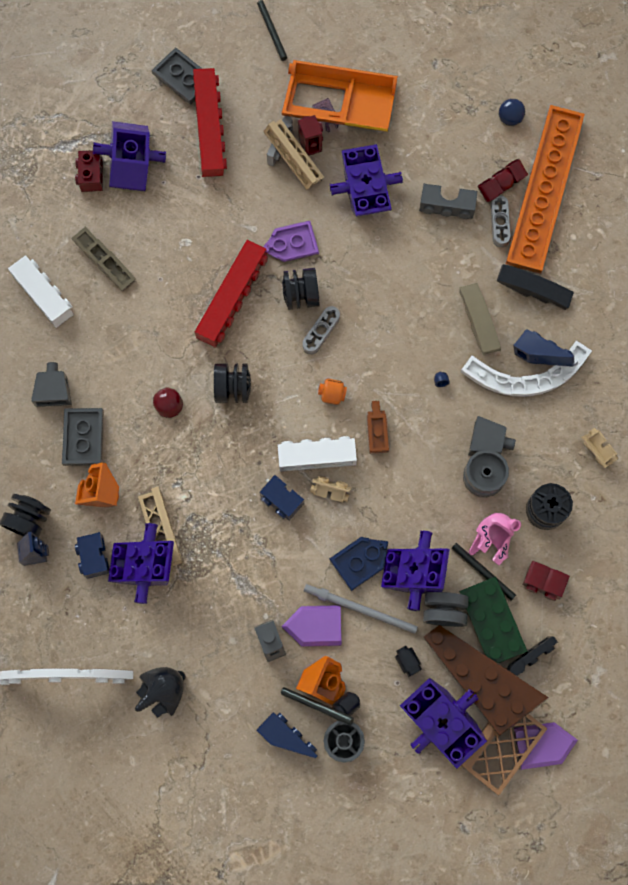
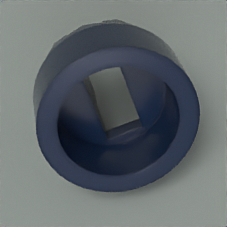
[434,371,450,387]

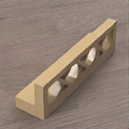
[264,119,324,190]
[138,486,183,567]

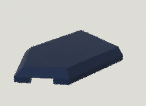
[329,537,388,591]

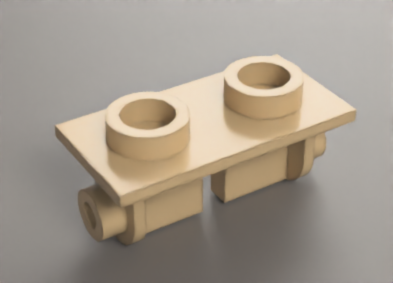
[581,428,619,468]
[310,476,352,503]

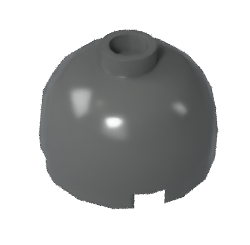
[323,721,365,763]

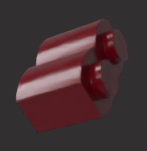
[522,561,570,601]

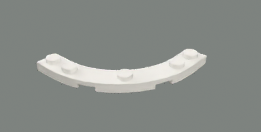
[461,340,592,397]
[0,669,133,685]

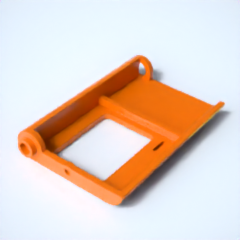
[282,60,398,132]

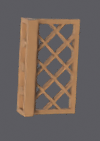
[461,714,547,796]

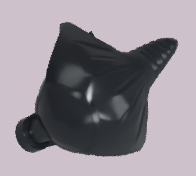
[135,667,186,718]

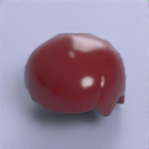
[153,387,183,418]

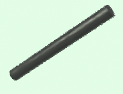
[257,0,287,61]
[451,543,516,601]
[281,687,354,725]

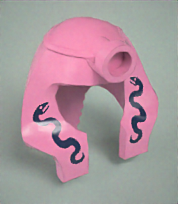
[469,513,521,566]

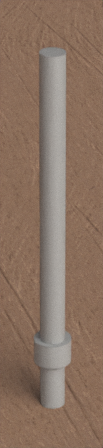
[304,584,418,634]

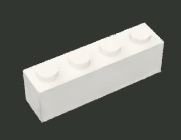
[8,255,73,328]
[278,436,357,472]

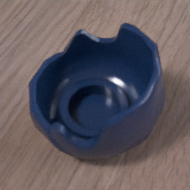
[498,98,525,126]

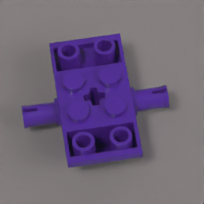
[93,121,166,191]
[330,144,403,217]
[108,523,174,604]
[381,530,450,611]
[400,678,487,769]

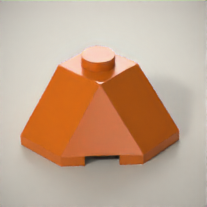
[75,463,119,507]
[296,656,346,706]

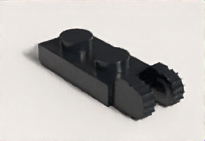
[507,636,558,676]

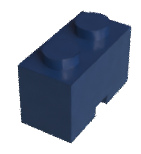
[260,475,305,521]
[75,532,110,579]

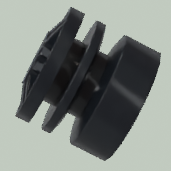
[282,268,320,310]
[214,363,251,403]
[526,483,573,530]
[0,493,51,538]

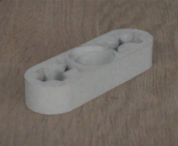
[491,195,510,247]
[303,306,340,354]

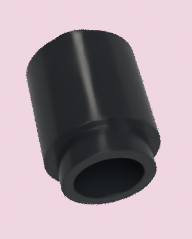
[395,646,422,677]
[332,692,360,721]

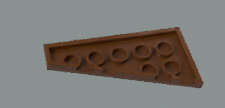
[424,625,549,736]

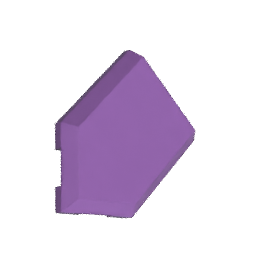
[263,221,319,262]
[281,605,342,647]
[514,722,578,770]

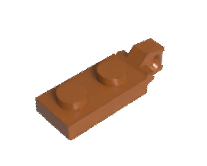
[367,401,389,454]

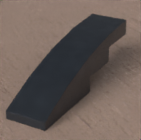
[497,264,574,310]

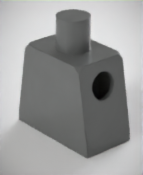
[32,362,72,407]
[468,416,516,456]
[254,619,286,662]

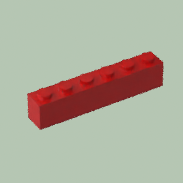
[193,68,227,177]
[194,240,268,348]

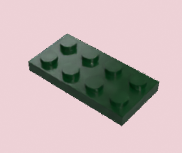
[459,576,528,663]

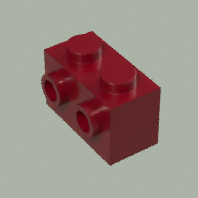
[298,115,323,156]
[75,150,103,192]

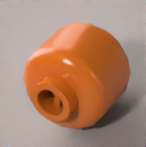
[318,378,347,405]

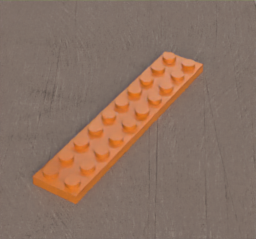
[506,105,585,274]

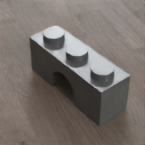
[419,183,478,219]

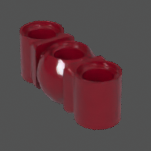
[477,159,528,202]

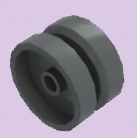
[463,450,509,498]
[423,592,469,627]

